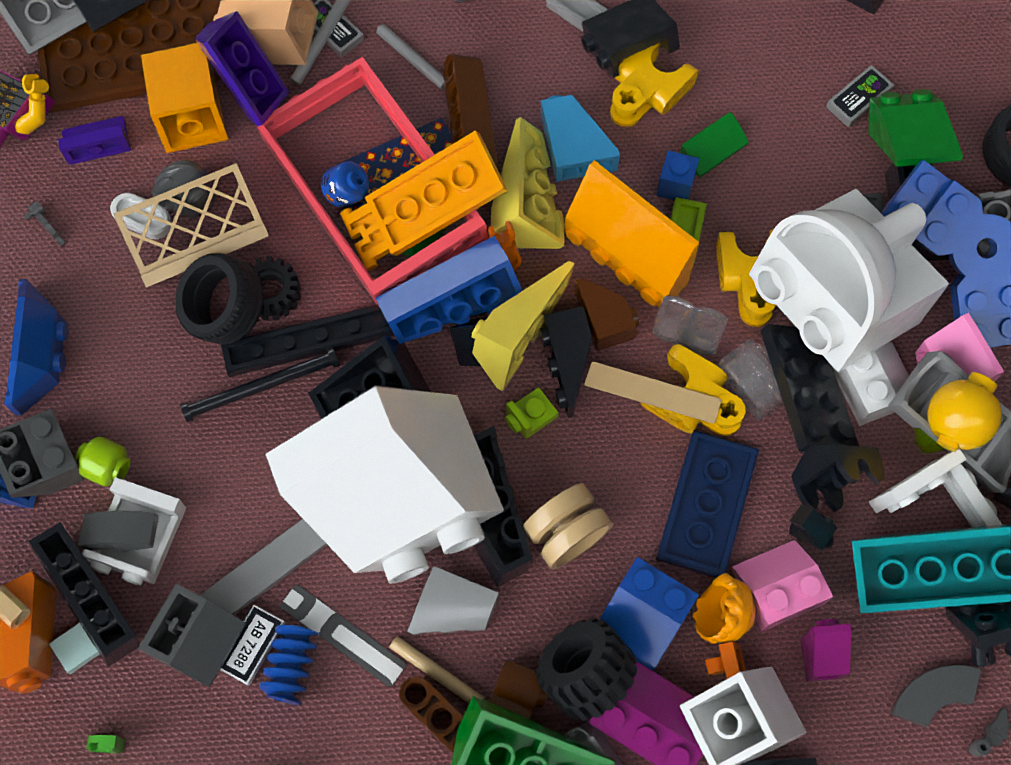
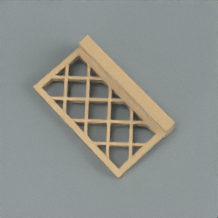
[113,163,269,288]

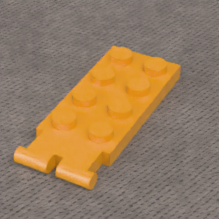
[340,131,508,271]

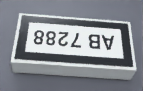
[220,605,286,686]

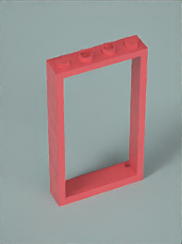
[256,57,489,308]

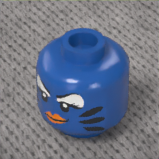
[321,161,370,208]

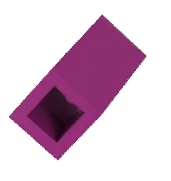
[800,619,851,682]

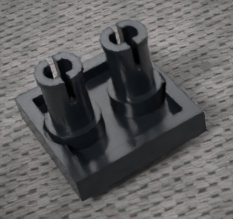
[946,602,1011,667]

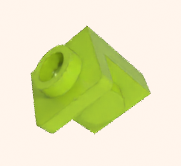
[504,387,559,439]

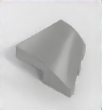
[407,566,499,635]

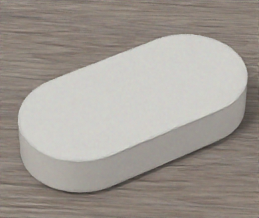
[110,193,172,239]

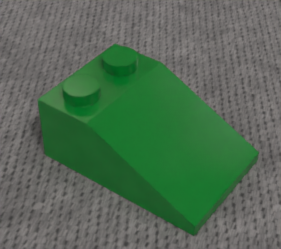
[868,89,963,167]

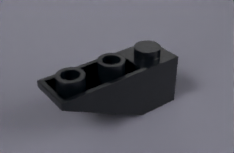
[539,306,592,418]

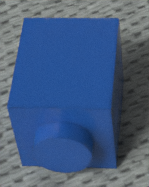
[656,150,699,201]

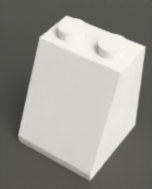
[680,666,807,765]

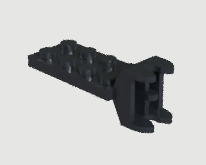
[760,324,885,512]

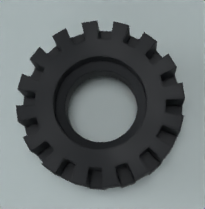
[249,256,301,321]

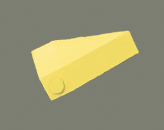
[491,117,564,249]
[472,261,575,391]

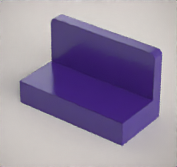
[58,116,131,165]

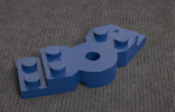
[880,160,1011,348]

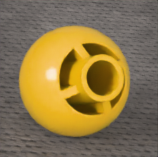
[927,372,1002,452]

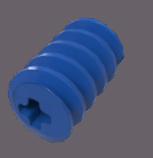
[259,624,320,706]

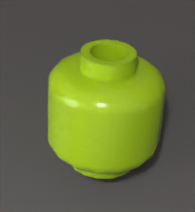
[75,436,131,487]

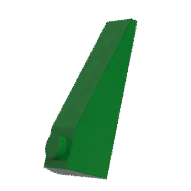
[451,696,615,765]

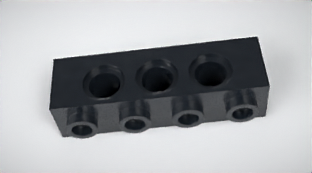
[29,522,139,667]

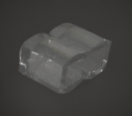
[652,296,728,355]

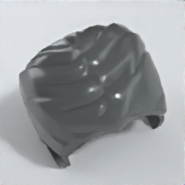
[151,160,216,219]

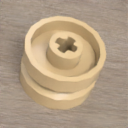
[523,483,614,570]

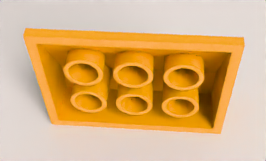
[564,160,699,310]

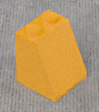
[141,43,229,153]

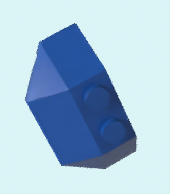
[4,279,69,415]

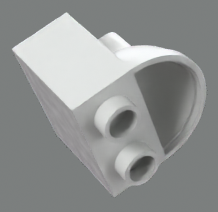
[749,189,949,372]

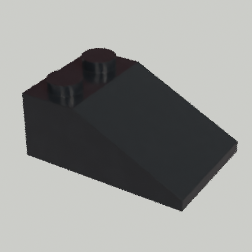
[308,335,431,419]

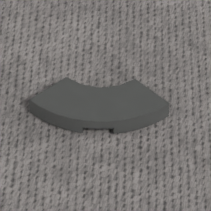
[890,665,982,727]

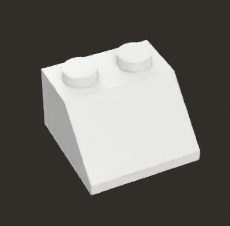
[832,342,909,426]

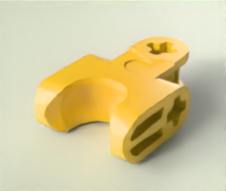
[610,42,699,127]
[716,229,776,327]
[640,344,746,436]

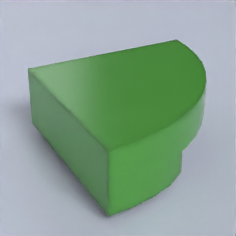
[86,735,125,754]

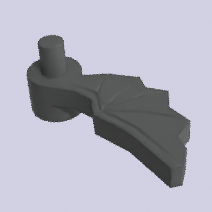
[23,201,65,246]
[968,708,1010,757]

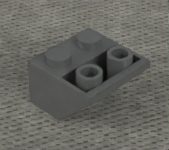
[0,408,84,498]
[138,584,246,688]

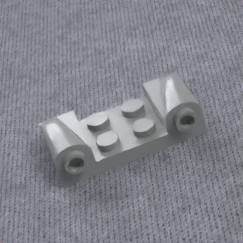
[888,351,1011,493]

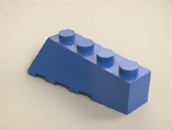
[376,236,523,344]

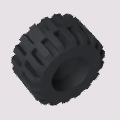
[536,618,637,721]

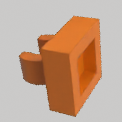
[705,641,746,679]

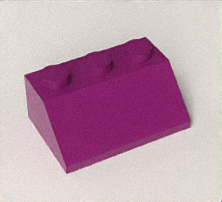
[589,661,703,765]

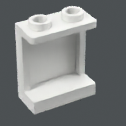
[82,477,187,586]

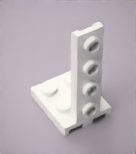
[869,448,1002,528]

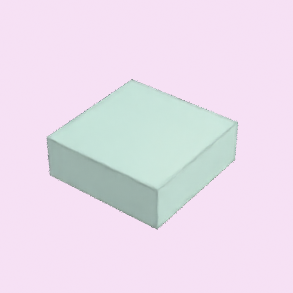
[49,623,100,675]

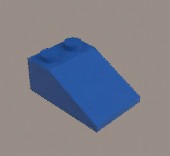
[599,557,699,671]

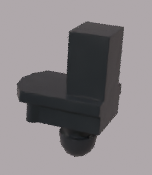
[789,504,838,550]

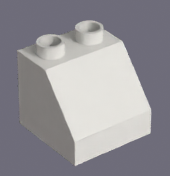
[266,386,504,584]

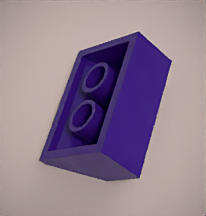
[195,11,289,126]

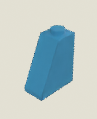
[540,95,620,182]

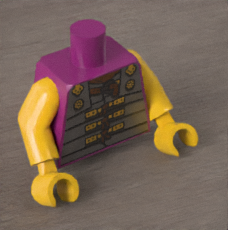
[0,71,55,149]

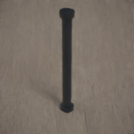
[180,348,340,423]

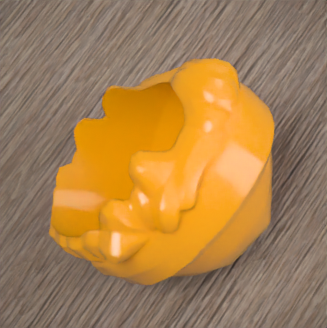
[692,573,756,644]

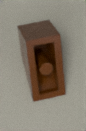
[575,279,639,351]

